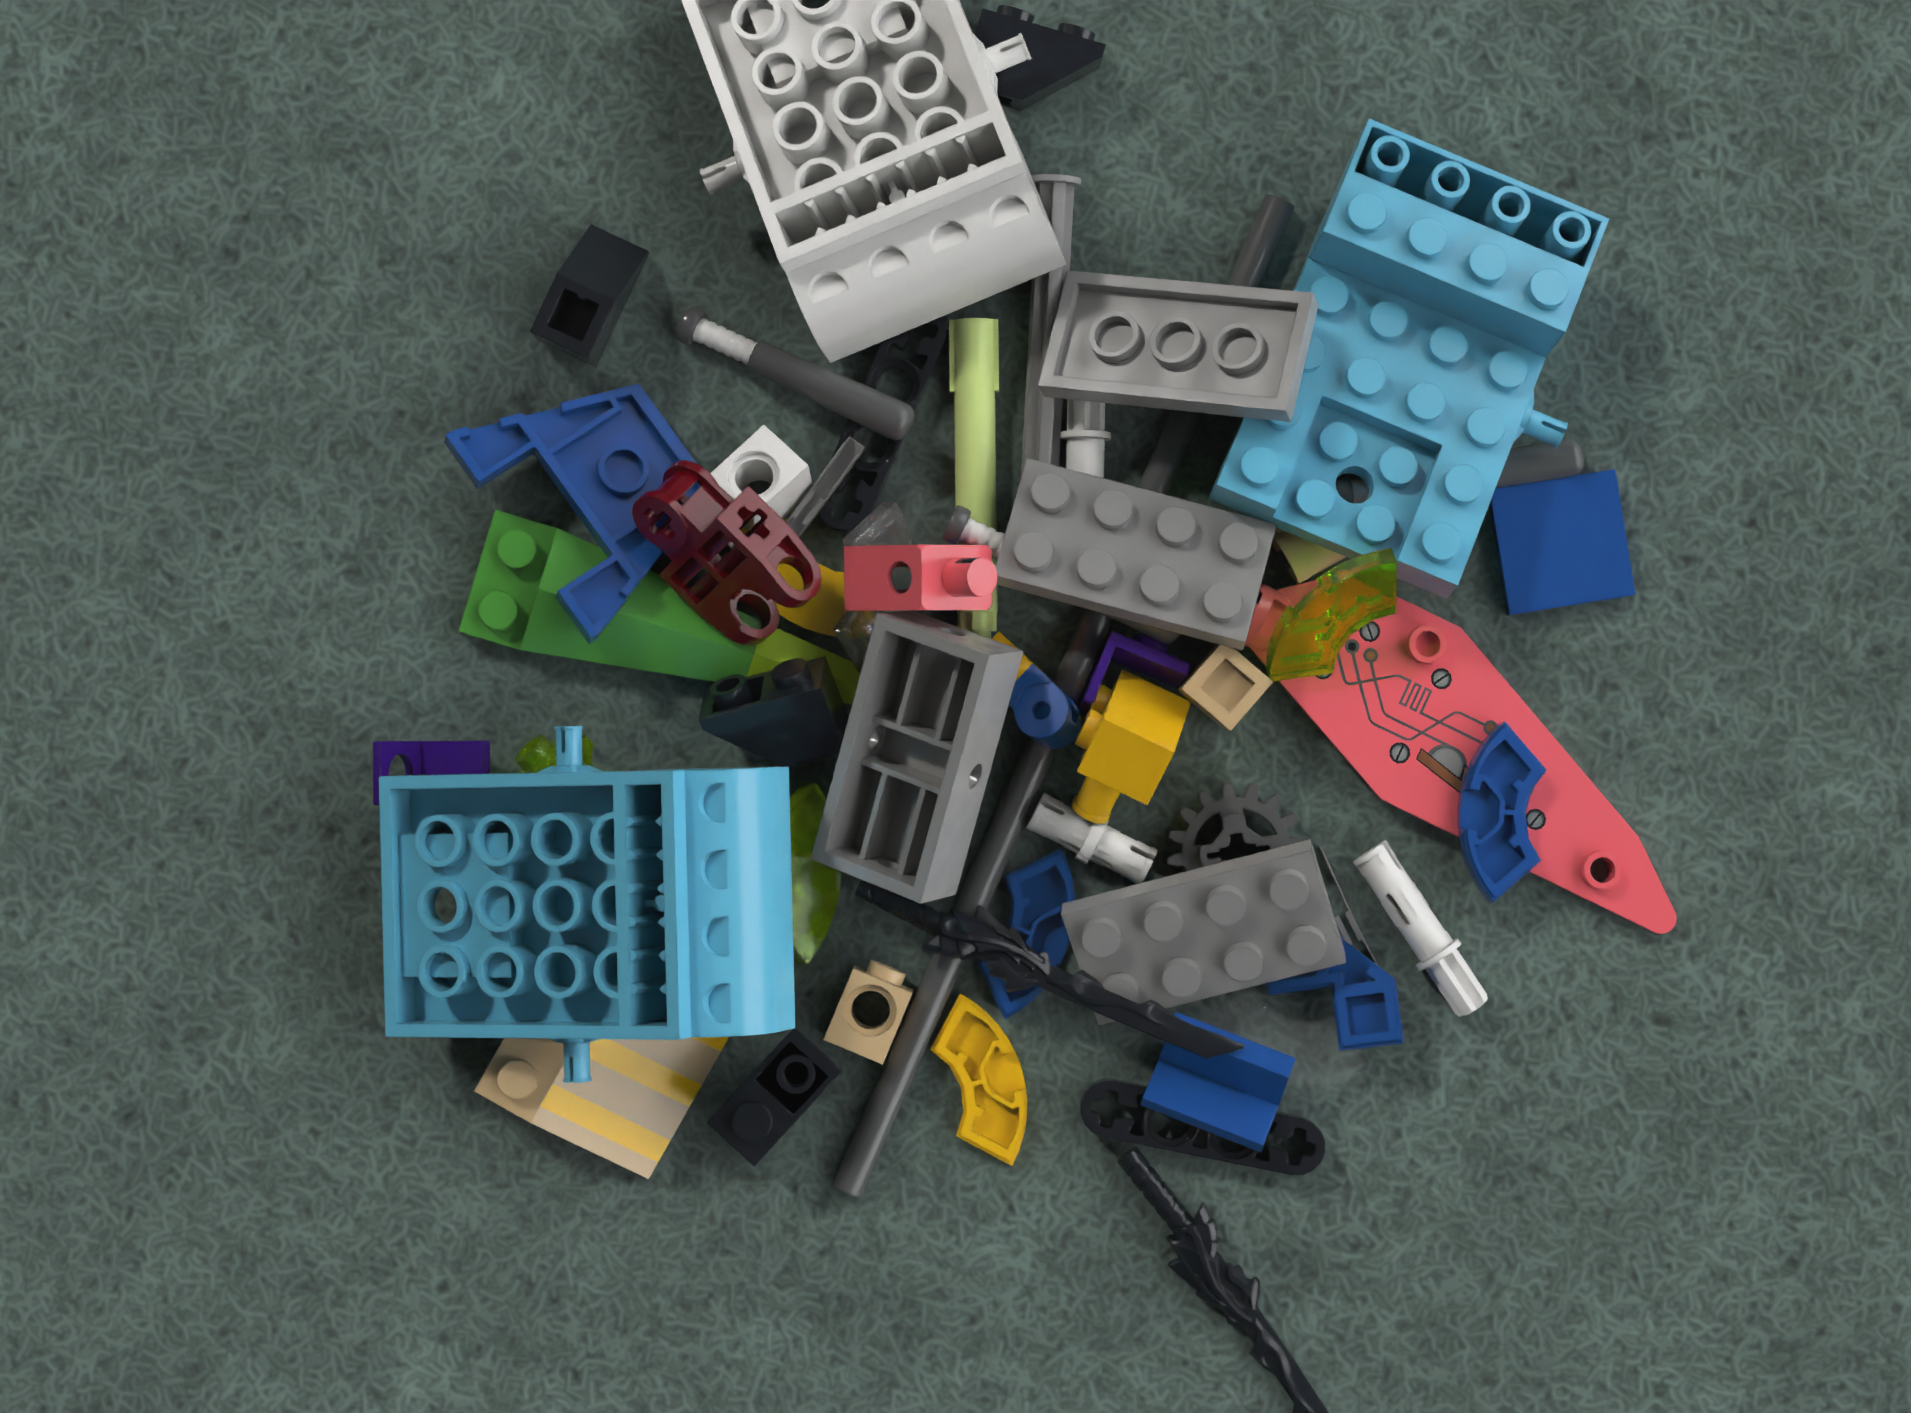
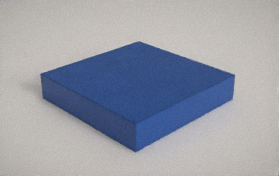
[1489,469,1636,616]

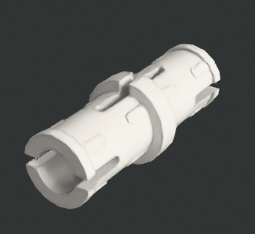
[1026,792,1158,884]

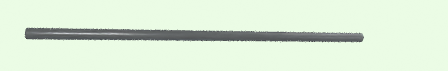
[832,194,1295,1197]

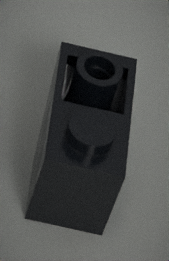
[975,5,1106,111]
[530,224,650,367]
[699,656,849,767]
[707,1027,842,1167]

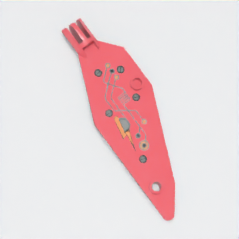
[1245,572,1677,934]

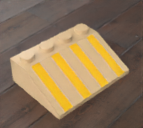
[474,1037,729,1179]

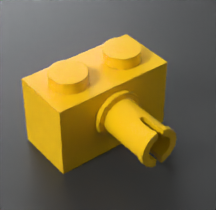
[1071,669,1191,824]

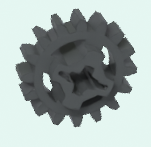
[1166,782,1306,872]

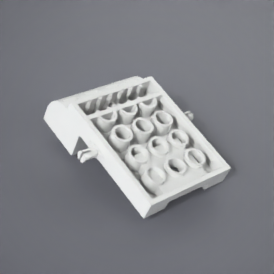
[681,0,1067,363]

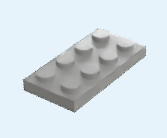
[1038,270,1319,422]
[996,458,1277,651]
[1061,839,1346,1025]

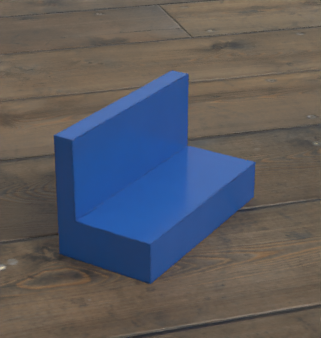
[1140,1012,1296,1152]

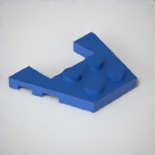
[444,383,700,644]

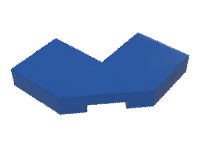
[1266,937,1404,1052]

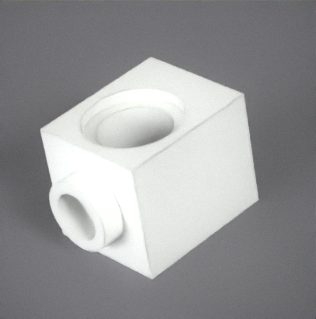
[710,425,813,531]

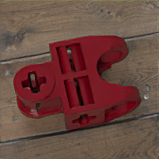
[632,460,821,645]

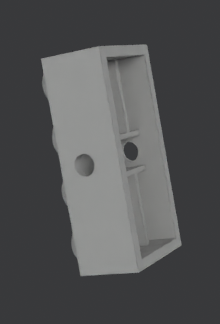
[811,610,1024,904]

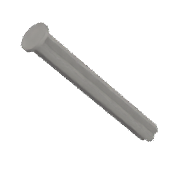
[1020,174,1081,481]

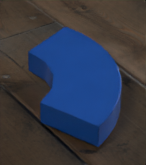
[1457,722,1547,903]
[976,848,1075,1019]

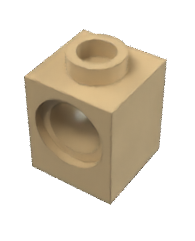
[1177,644,1273,731]
[823,960,913,1065]

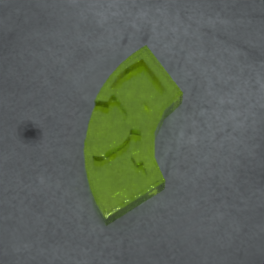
[1265,548,1397,682]
[790,783,841,965]

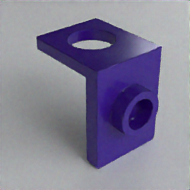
[1079,631,1192,717]
[373,741,490,806]

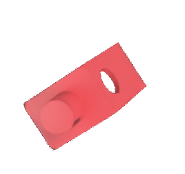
[844,544,998,611]

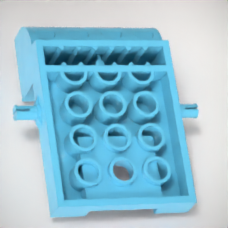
[1208,119,1609,599]
[379,726,795,1083]

